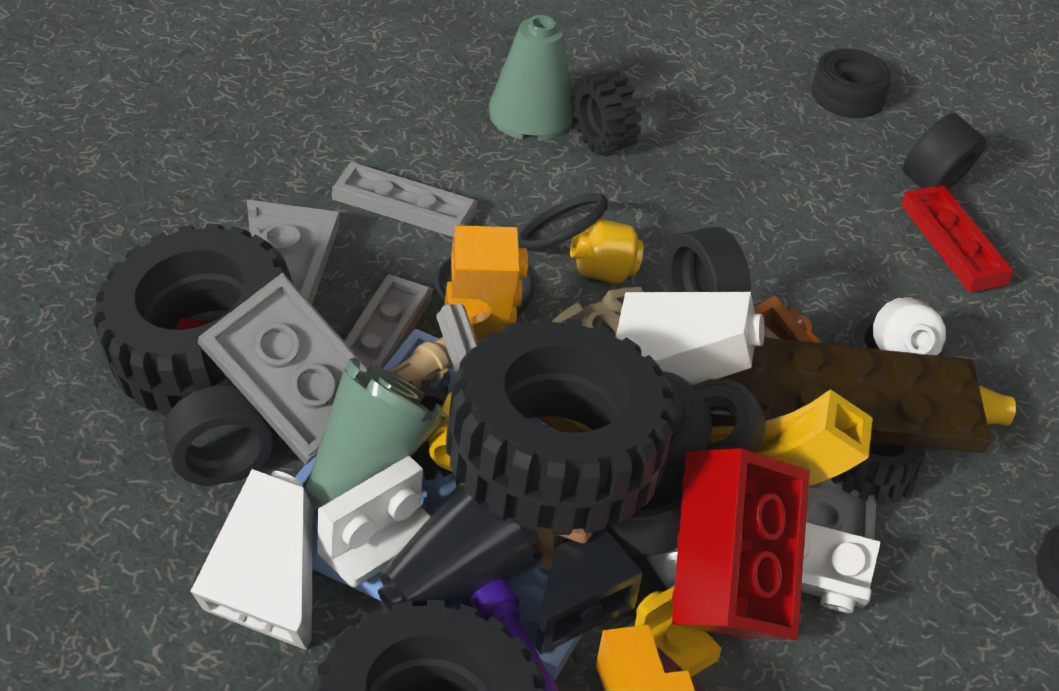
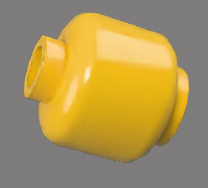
[570,218,644,284]

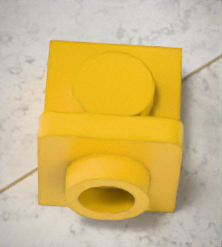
[635,585,722,677]

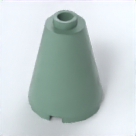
[489,15,574,141]
[306,357,447,510]

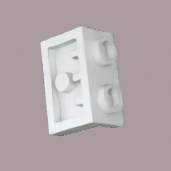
[317,456,430,587]
[801,522,880,613]

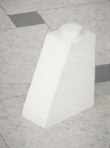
[616,292,765,385]
[191,469,313,650]

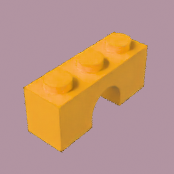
[444,226,528,342]

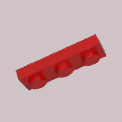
[901,185,1013,293]

